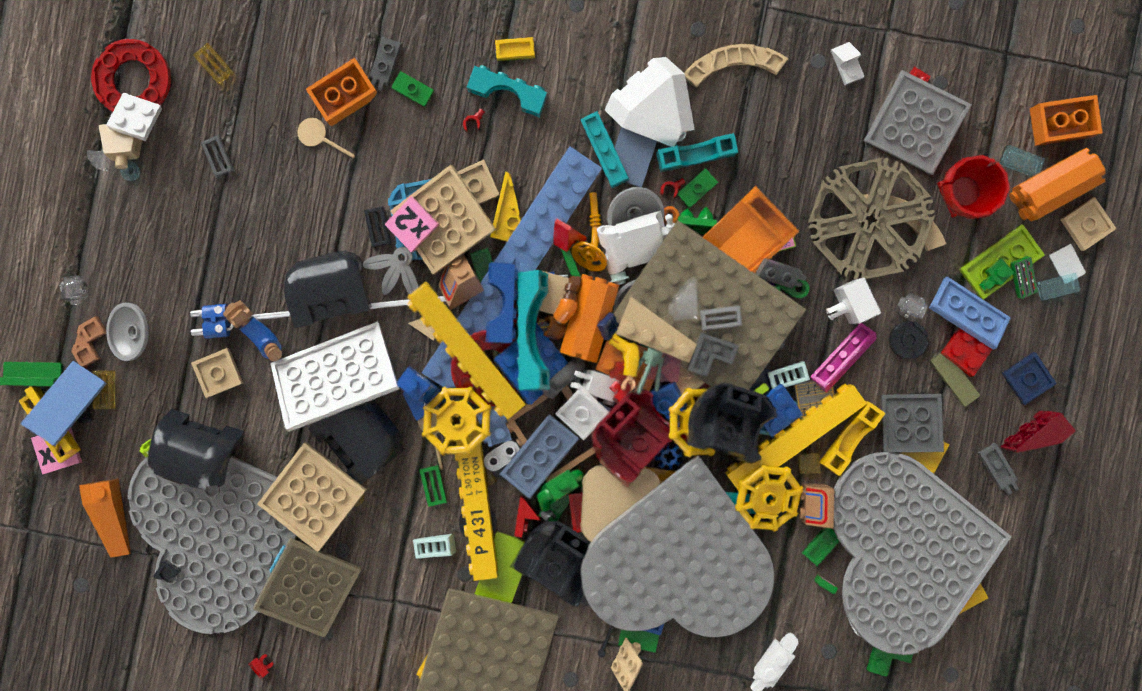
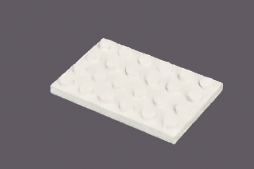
[271,322,399,432]

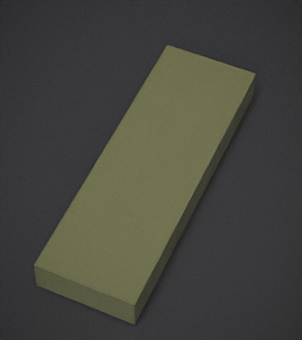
[929,352,981,407]

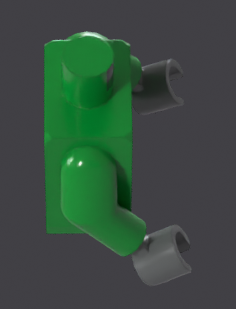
[538,469,584,522]

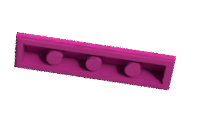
[810,323,877,393]

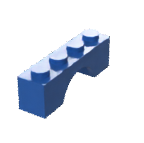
[486,263,518,343]

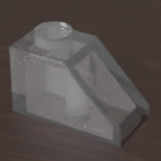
[668,278,698,320]

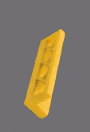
[19,386,81,463]

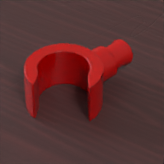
[463,108,485,132]
[660,178,685,198]

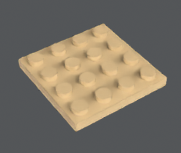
[391,165,496,274]
[257,442,367,552]

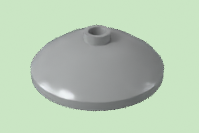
[607,187,664,226]
[106,303,149,361]

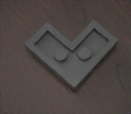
[688,332,739,376]

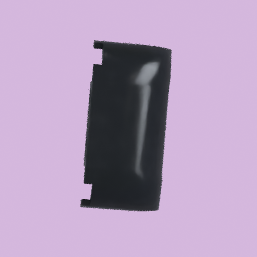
[284,250,372,329]
[687,382,777,464]
[308,399,404,485]
[147,409,245,489]
[510,521,591,607]

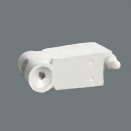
[597,211,675,275]

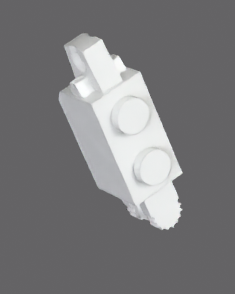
[570,370,630,406]
[751,633,799,691]

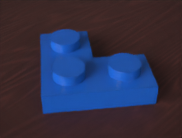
[763,384,803,437]

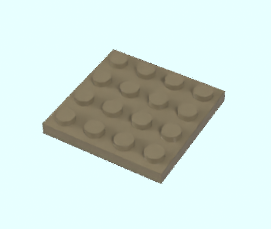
[253,538,361,638]

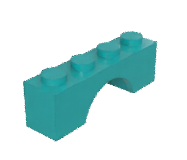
[467,65,547,118]
[656,133,738,172]

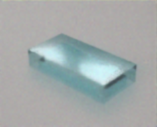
[1000,145,1045,177]
[1036,272,1081,301]

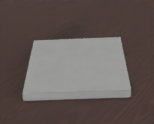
[864,70,972,175]

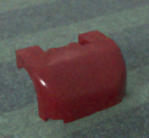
[592,390,679,488]

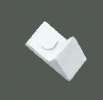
[831,42,864,85]

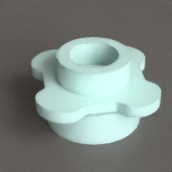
[610,271,629,285]

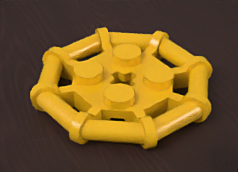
[422,387,492,456]
[668,387,715,457]
[735,464,803,532]

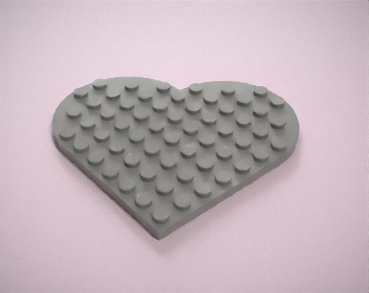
[834,452,1011,655]
[128,456,297,634]
[581,456,774,637]

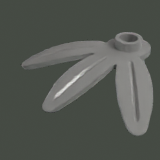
[363,247,419,295]

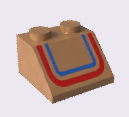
[438,254,484,310]
[799,483,834,528]

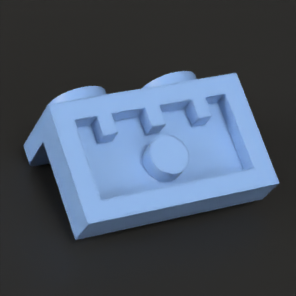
[477,406,512,447]

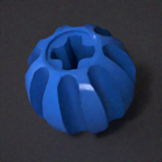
[654,443,683,471]

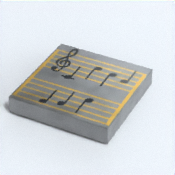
[793,381,835,419]

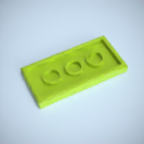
[959,224,1045,300]
[475,531,525,603]

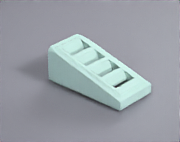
[767,361,810,389]
[413,534,456,559]

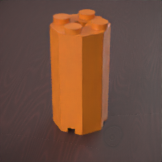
[1009,148,1106,221]
[560,274,620,363]

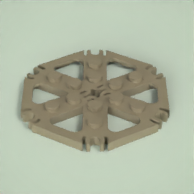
[808,157,935,280]

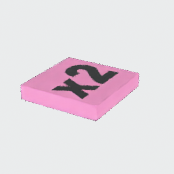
[385,197,439,252]
[31,428,82,474]

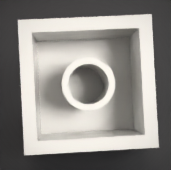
[826,278,881,324]

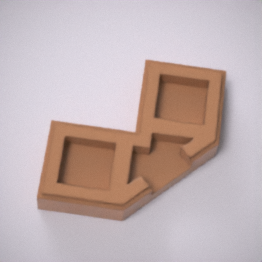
[72,316,106,368]

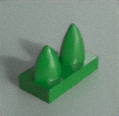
[678,207,717,235]

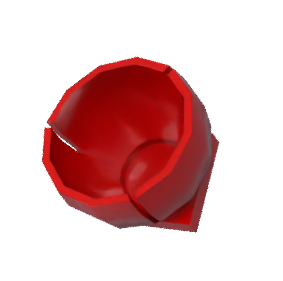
[937,155,1010,219]

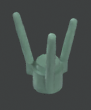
[637,347,665,394]

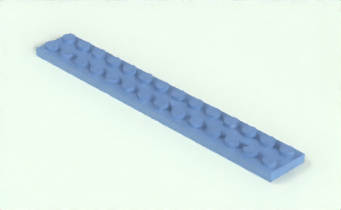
[422,146,602,388]

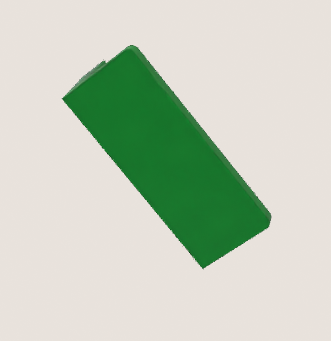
[0,362,63,386]

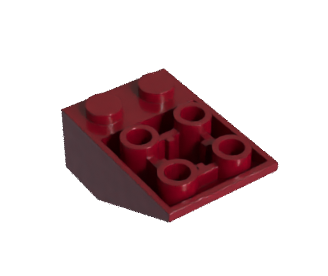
[1000,410,1076,452]

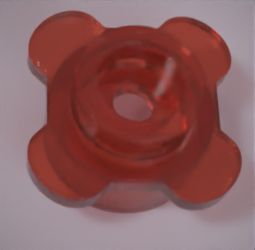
[609,361,627,384]

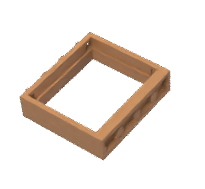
[505,385,595,482]

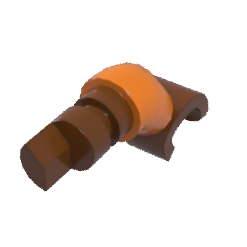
[543,276,581,340]

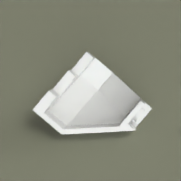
[605,57,695,147]

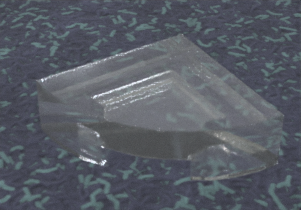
[87,150,109,172]

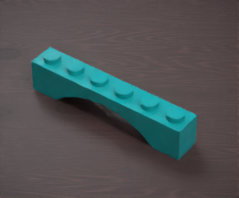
[517,270,550,391]

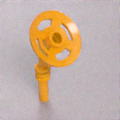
[571,192,607,271]

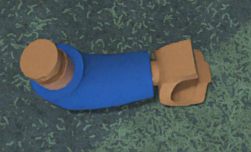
[223,300,282,361]

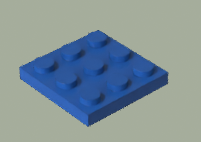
[493,323,568,405]

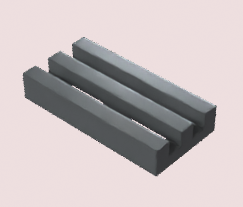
[201,135,235,179]

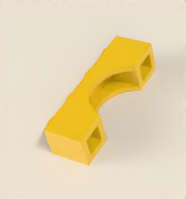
[819,401,885,476]

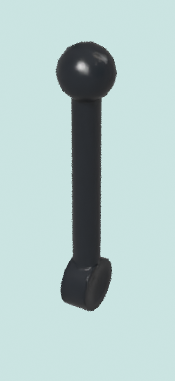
[598,625,614,657]

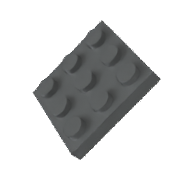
[881,394,944,452]

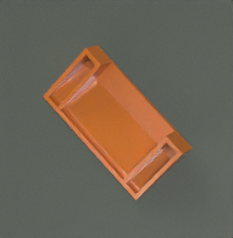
[703,186,799,273]

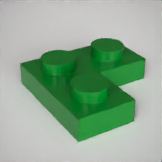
[867,646,913,676]

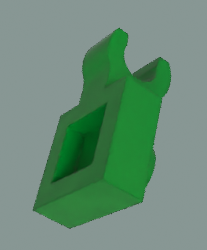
[979,258,1014,291]

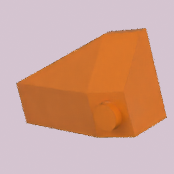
[79,478,131,557]

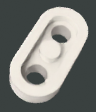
[484,441,520,471]

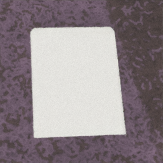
[1049,244,1086,284]

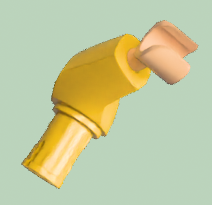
[608,333,639,392]

